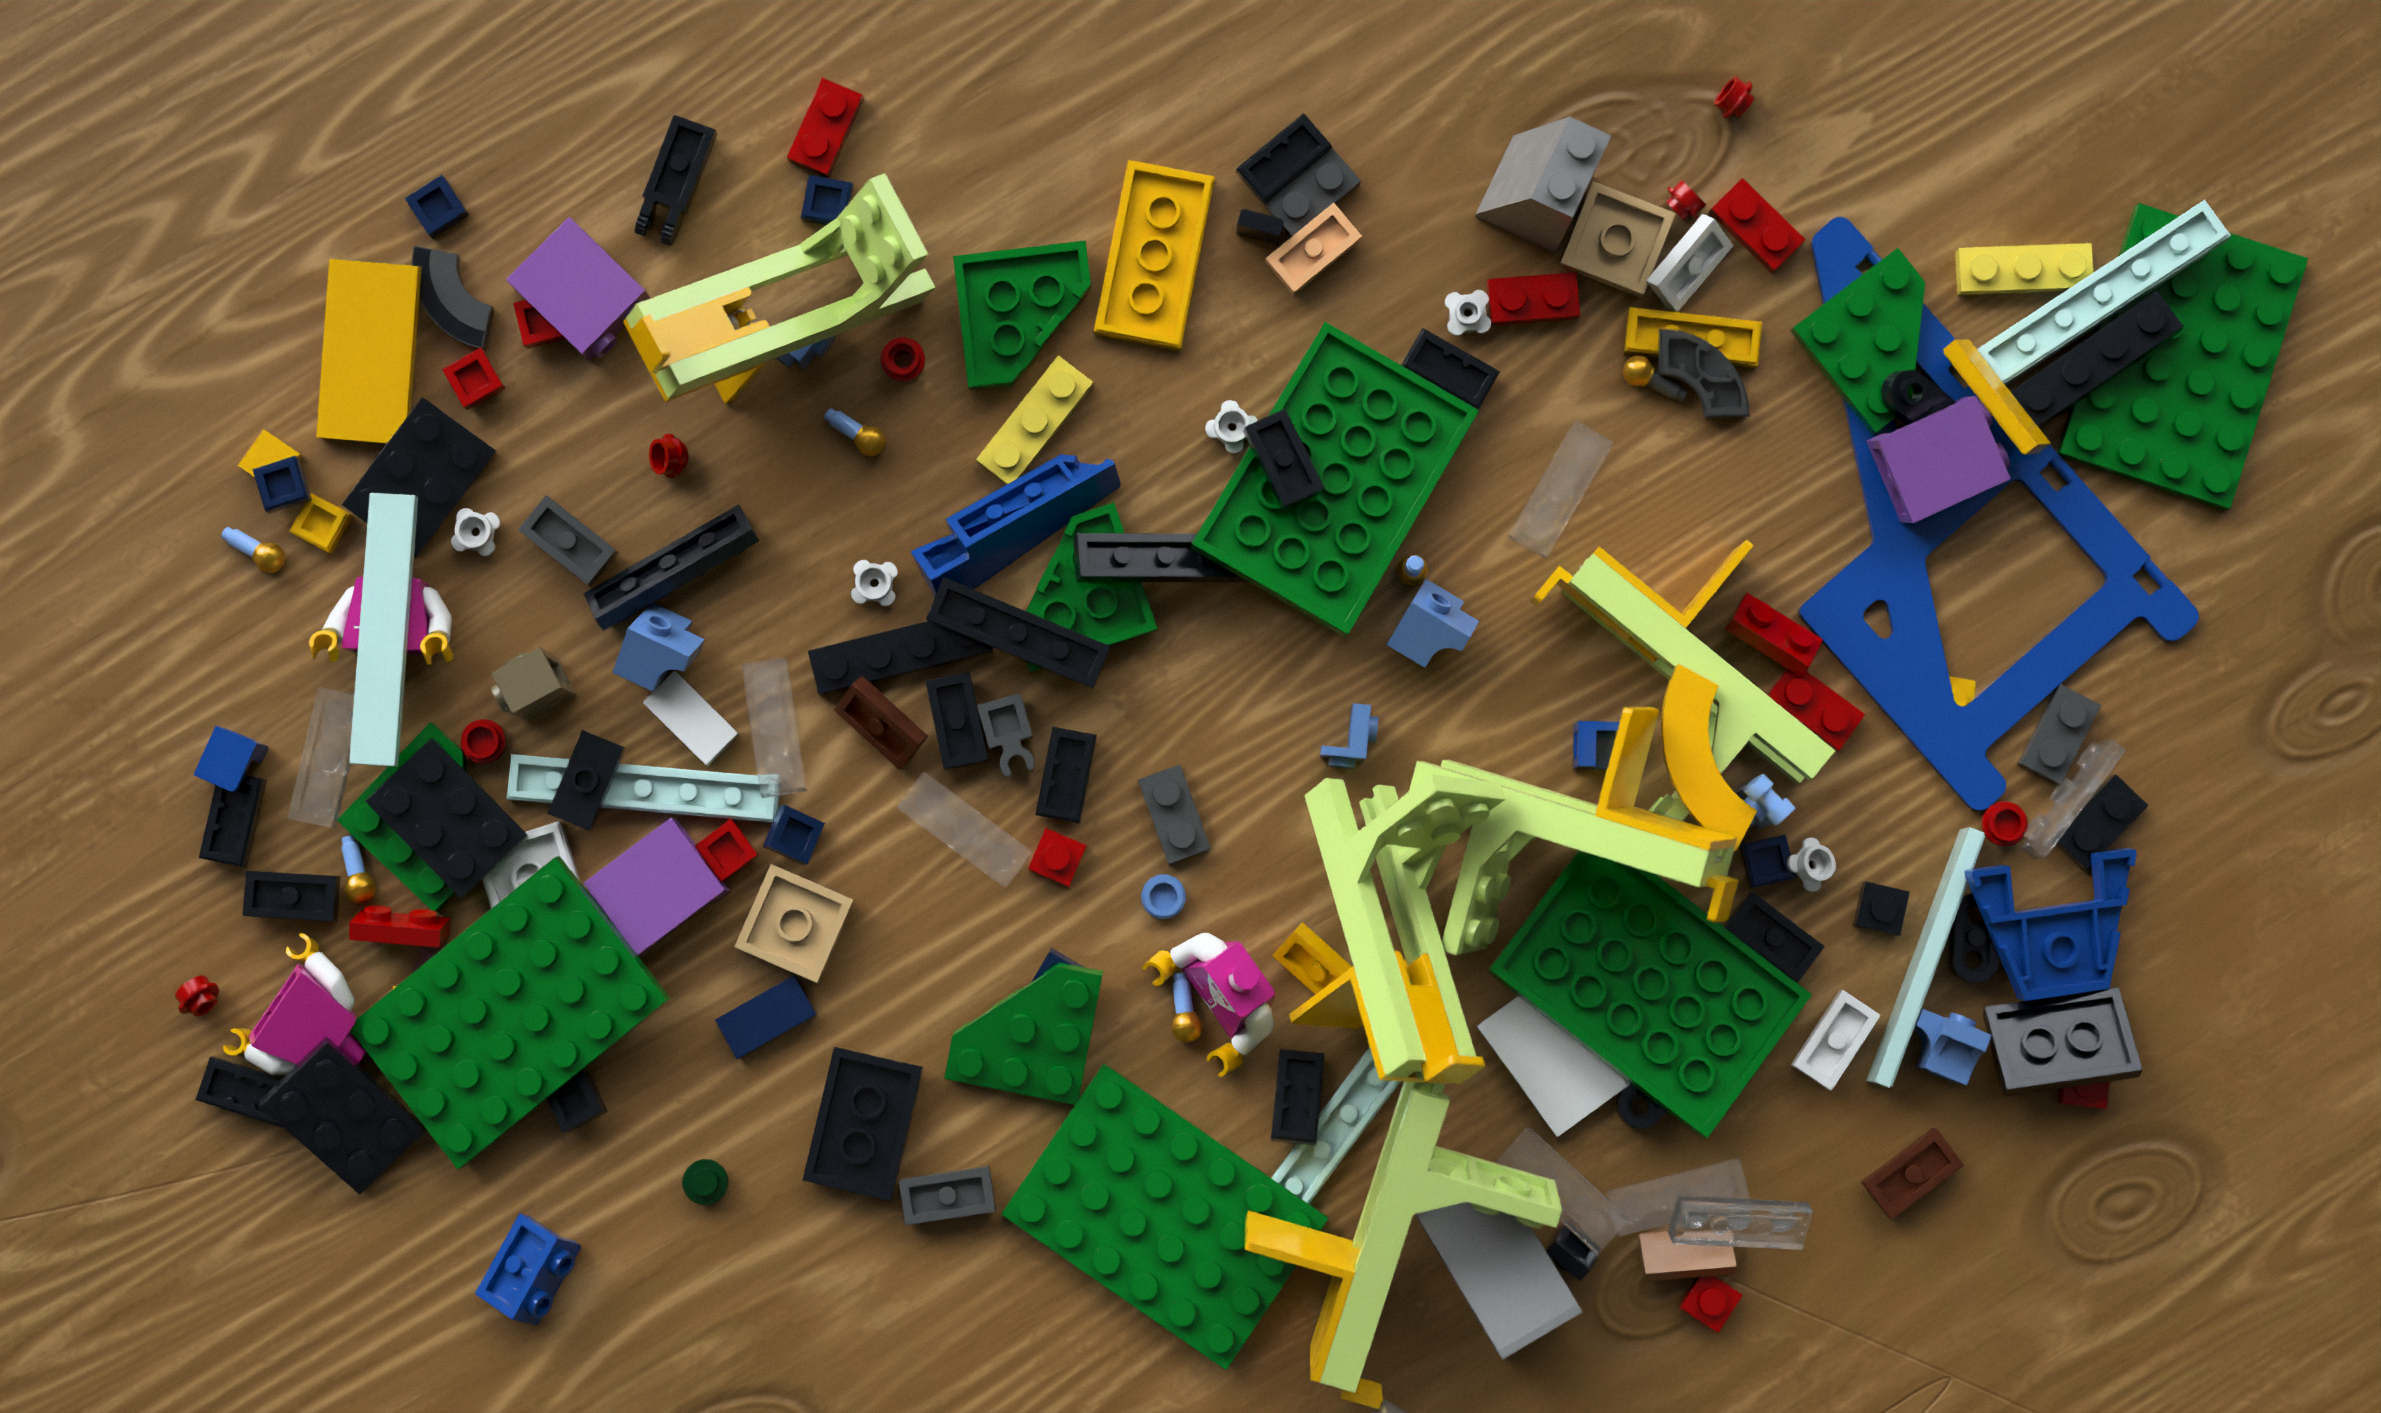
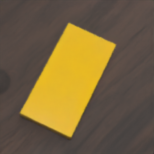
[1094,160,1215,351]
[316,259,422,444]

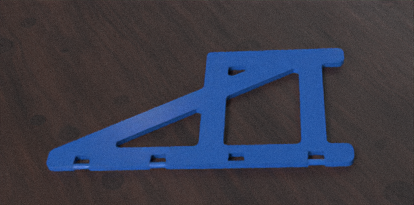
[1798,217,2199,811]

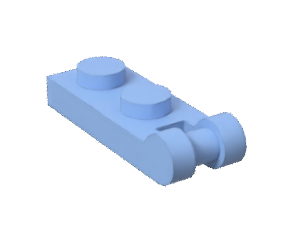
[1734,774,1795,829]

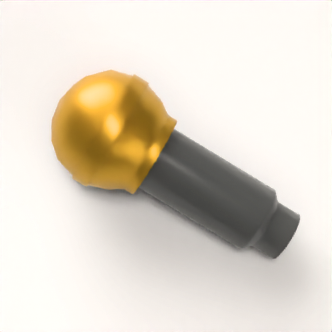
[1622,356,1687,402]

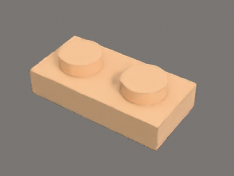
[1265,203,1362,296]

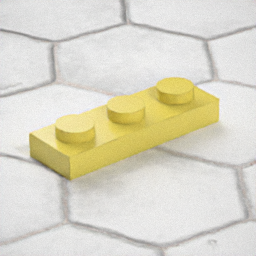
[1955,243,2093,295]
[976,355,1094,485]

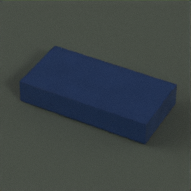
[715,975,817,1059]

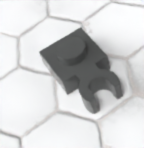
[977,693,1035,777]

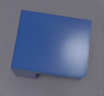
[1573,721,1620,770]
[193,726,269,792]

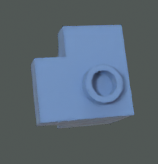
[1386,579,1479,668]
[612,603,705,692]
[1914,1009,1992,1086]

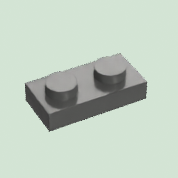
[1264,148,1361,238]
[518,495,618,587]
[2017,684,2101,785]
[1138,764,1211,865]
[899,1165,996,1225]

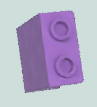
[506,217,650,361]
[1866,396,2011,523]
[583,818,730,956]

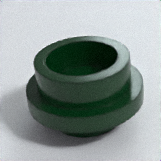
[682,1159,729,1205]

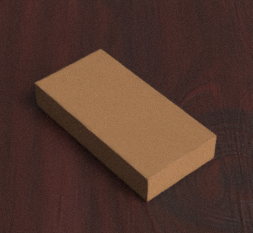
[1638,1226,1737,1282]

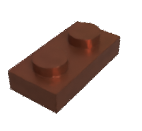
[834,676,928,770]
[1861,1128,1964,1220]

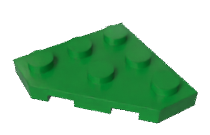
[953,240,1091,390]
[1790,248,1926,435]
[1026,502,1158,673]
[337,722,467,913]
[944,963,1103,1105]

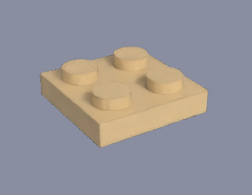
[1559,181,1676,298]
[734,864,855,983]

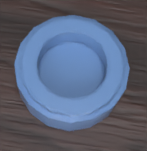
[1141,874,1186,919]

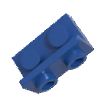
[475,1213,581,1325]

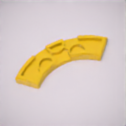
[1661,664,1758,851]

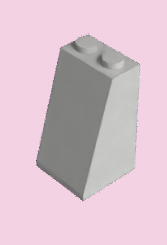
[1475,116,1611,253]
[1415,1202,1582,1359]

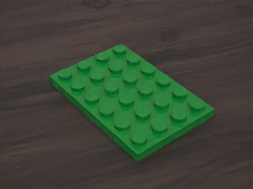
[2057,203,2308,511]
[1190,322,1479,638]
[1487,850,1812,1140]
[350,856,671,1169]
[1001,1063,1329,1370]

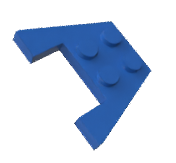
[1964,848,2137,1001]

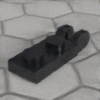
[634,115,718,246]

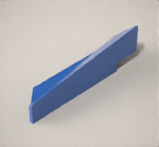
[911,454,1121,597]

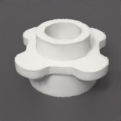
[1445,290,1491,336]
[1205,400,1258,454]
[451,508,500,556]
[851,560,898,606]
[1787,838,1836,892]

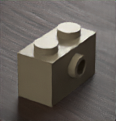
[491,647,577,720]

